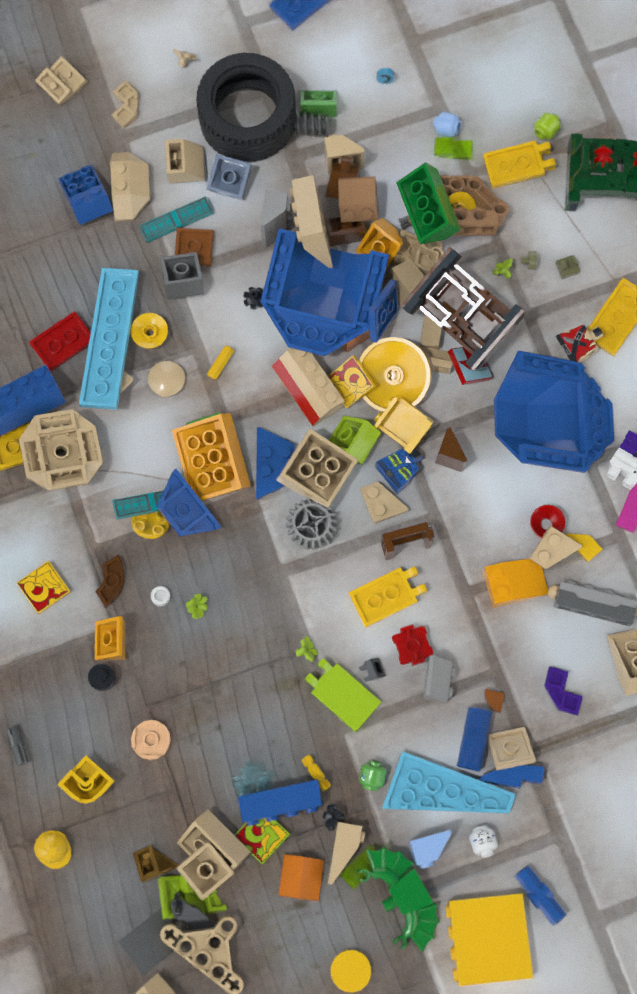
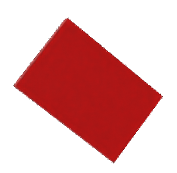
[29,311,91,373]

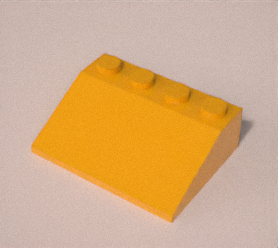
[172,413,251,501]

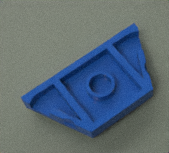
[256,427,295,500]
[156,469,221,537]

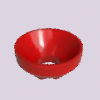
[530,505,566,538]

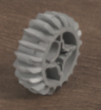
[286,499,338,550]

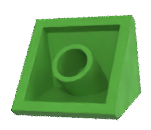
[300,90,337,117]

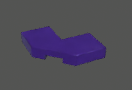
[544,666,583,716]

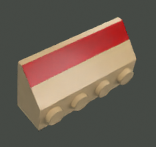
[272,348,344,427]

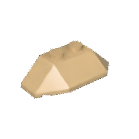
[110,152,150,222]

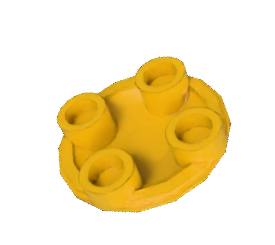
[131,512,169,539]

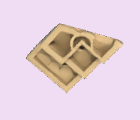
[391,229,444,274]

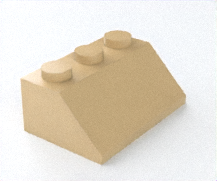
[177,809,250,871]

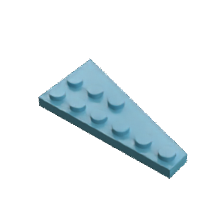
[382,751,516,814]

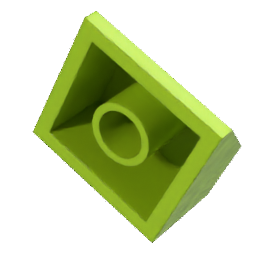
[329,415,381,464]

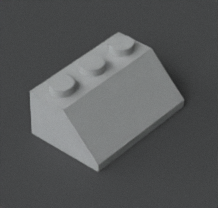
[260,190,293,248]

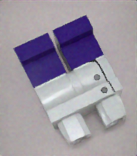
[607,430,637,490]

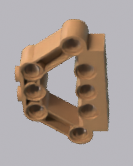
[408,175,509,236]

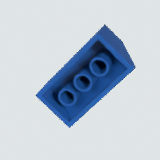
[238,780,322,826]

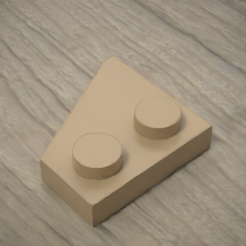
[360,482,408,524]

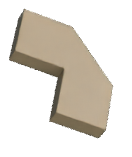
[112,80,139,129]

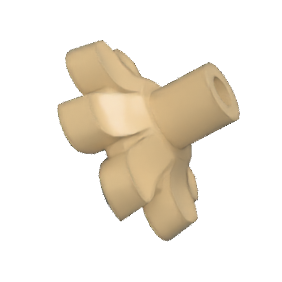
[173,49,196,67]

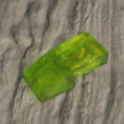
[434,137,473,160]

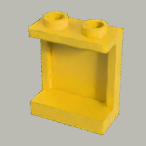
[374,395,435,454]

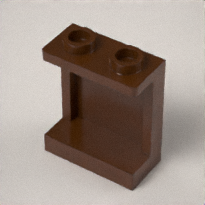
[380,522,435,560]

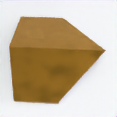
[133,845,179,883]

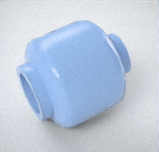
[433,112,462,138]

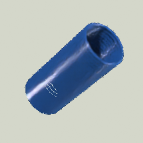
[456,707,493,771]

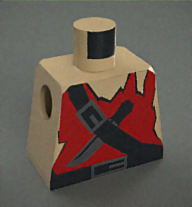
[555,324,604,364]

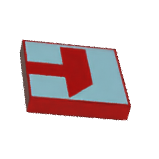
[448,347,493,385]

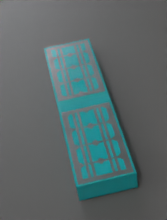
[139,196,213,243]
[112,490,163,520]

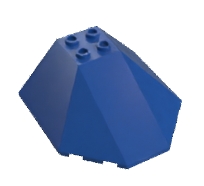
[261,229,389,356]
[494,351,614,473]

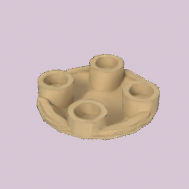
[148,361,185,398]

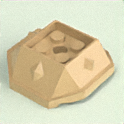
[19,409,103,491]

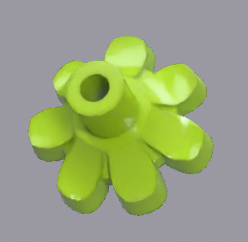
[491,258,513,279]
[186,594,208,619]
[296,636,318,662]

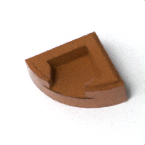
[484,689,505,713]

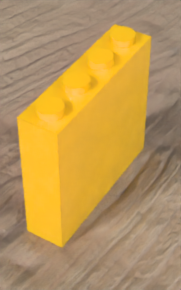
[445,893,533,986]

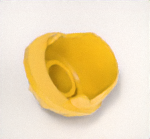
[34,830,71,869]

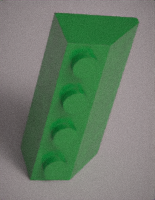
[396,162,461,245]

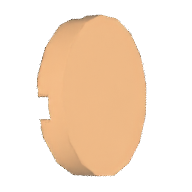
[131,720,171,760]

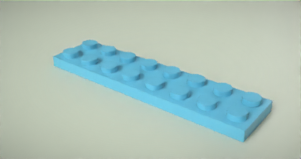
[79,268,139,410]

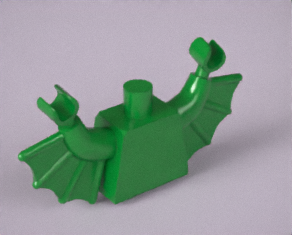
[356,847,439,952]

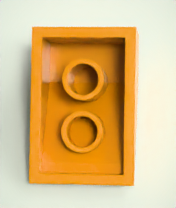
[483,559,548,608]

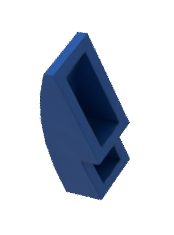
[479,766,544,789]

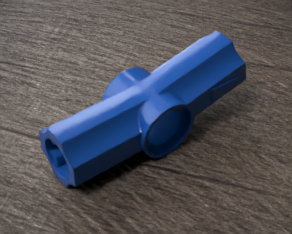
[514,865,567,926]

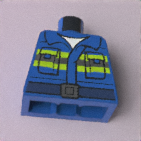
[375,448,423,495]

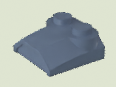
[206,154,252,200]

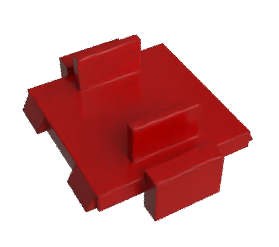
[391,624,434,667]

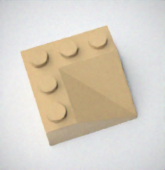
[276,429,358,507]

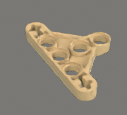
[160,915,244,994]

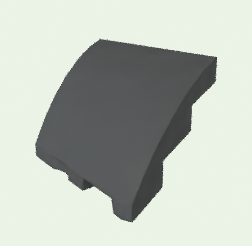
[118,909,177,975]

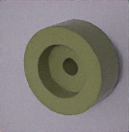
[521,251,537,270]

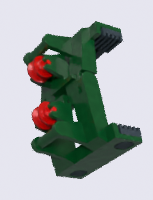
[565,133,637,212]

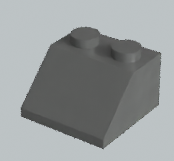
[160,252,204,300]

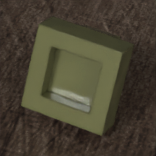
[556,255,580,279]

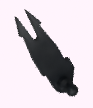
[171,892,219,942]

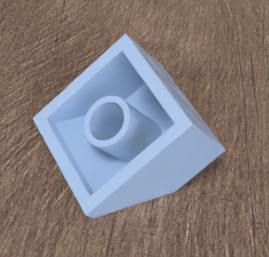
[408,830,451,869]

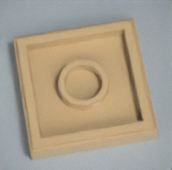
[487,727,535,771]

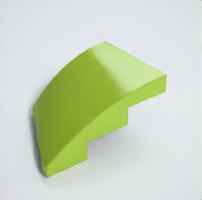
[158,875,227,920]

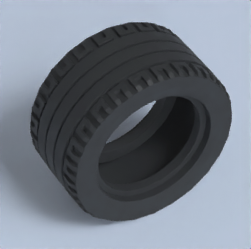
[196,52,296,162]

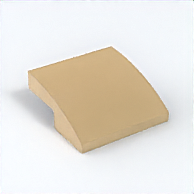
[35,56,88,105]

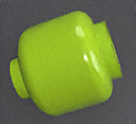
[534,113,561,140]

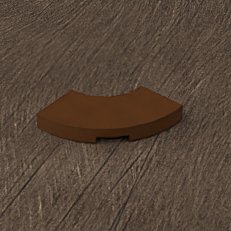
[95,555,125,608]

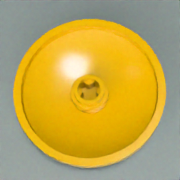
[359,337,431,412]

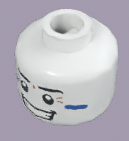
[469,826,498,858]

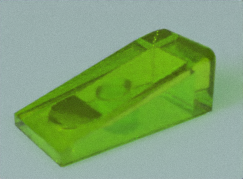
[340,845,375,890]

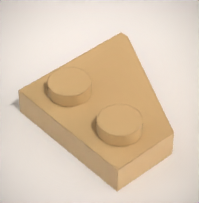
[529,525,582,569]

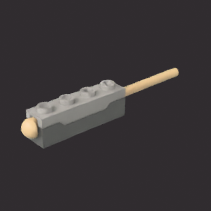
[548,580,637,627]

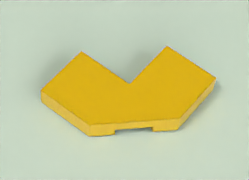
[563,533,603,563]

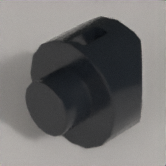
[88,664,116,691]

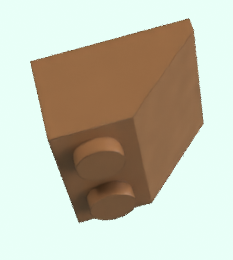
[338,176,379,222]

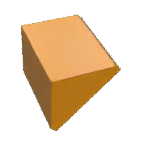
[95,616,126,660]

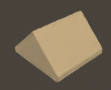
[383,259,424,311]
[177,841,234,900]

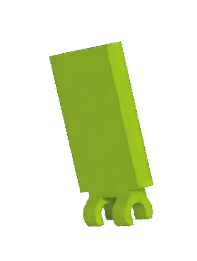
[305,658,381,733]

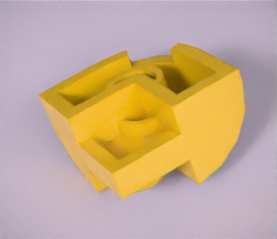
[57,755,115,803]

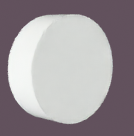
[151,586,170,607]

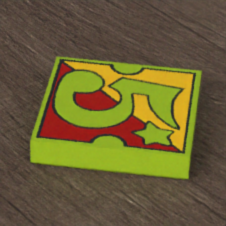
[234,818,290,865]

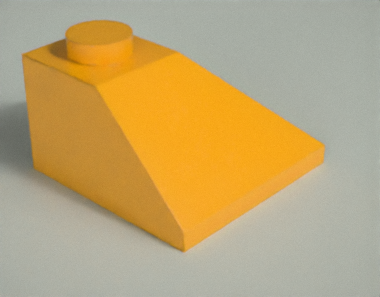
[356,218,403,272]

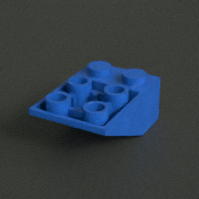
[58,164,113,225]

